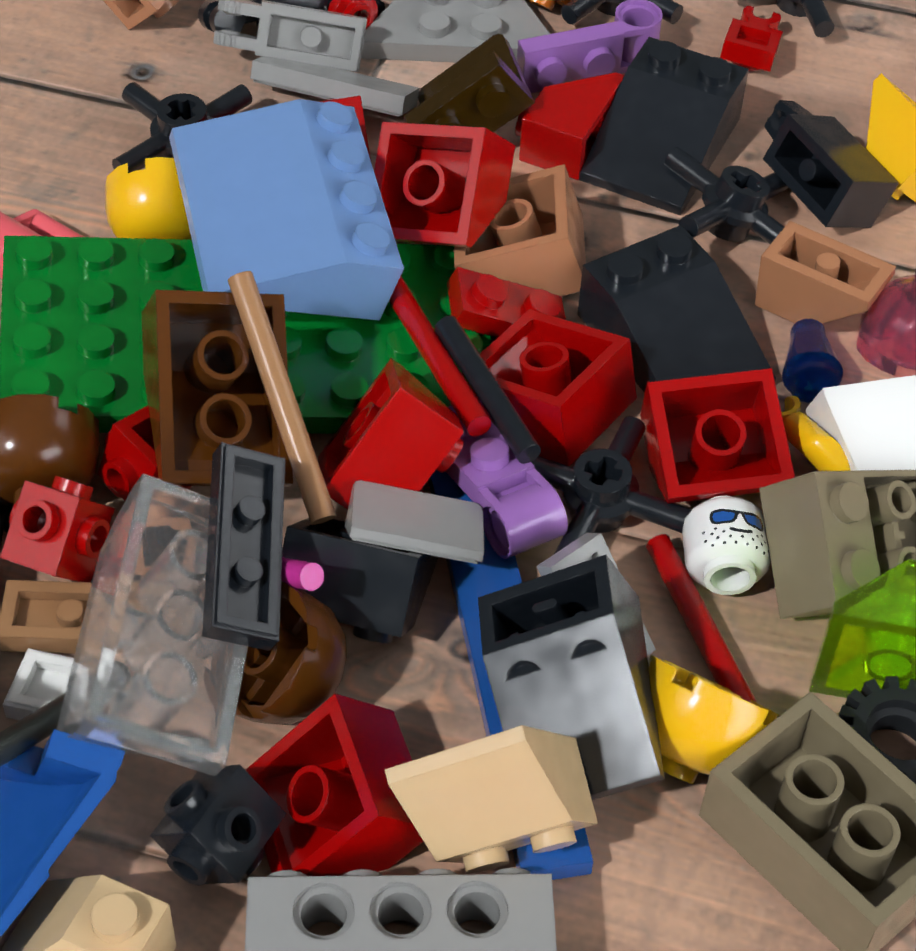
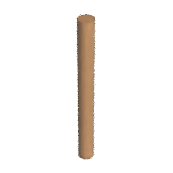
[228,271,337,525]

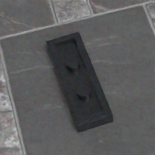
[202,442,285,651]

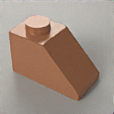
[755,221,896,328]

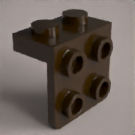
[404,34,535,132]

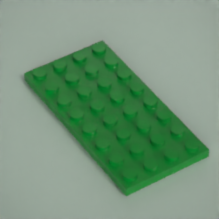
[0,236,496,434]

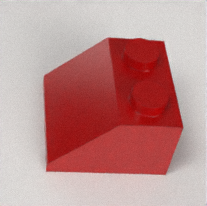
[374,122,516,248]
[461,309,637,466]
[318,358,464,510]
[640,368,795,503]
[246,693,424,876]

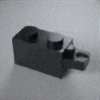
[763,100,899,228]

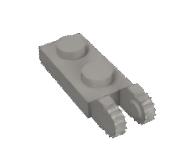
[213,0,367,72]

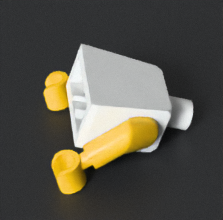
[781,375,916,471]

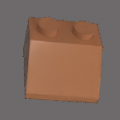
[454,164,586,297]

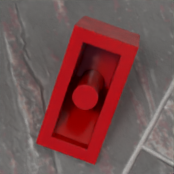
[515,72,624,181]

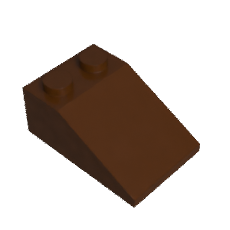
[142,290,293,487]

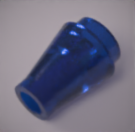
[782,319,843,403]

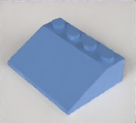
[169,99,404,320]

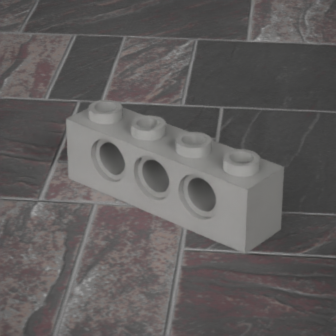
[245,868,557,951]

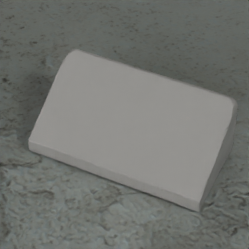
[344,480,484,564]

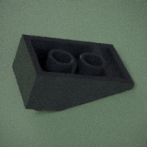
[579,37,749,216]
[577,225,776,393]

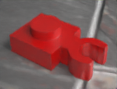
[720,6,783,72]

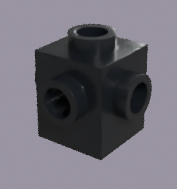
[150,764,287,886]

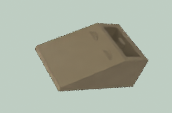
[759,470,916,619]

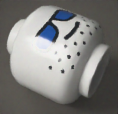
[682,495,771,595]

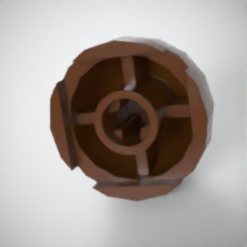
[0,394,100,507]
[210,581,347,725]

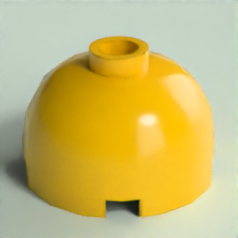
[105,157,192,240]
[648,654,780,784]

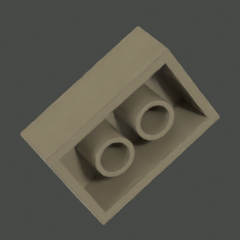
[699,692,916,951]

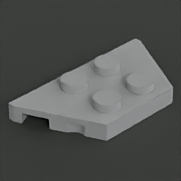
[361,0,550,63]

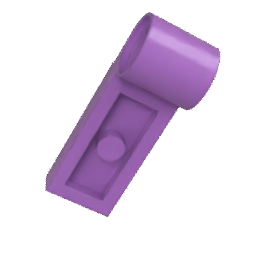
[517,0,662,93]
[445,406,568,559]

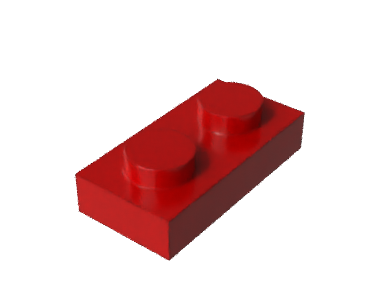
[447,267,566,338]

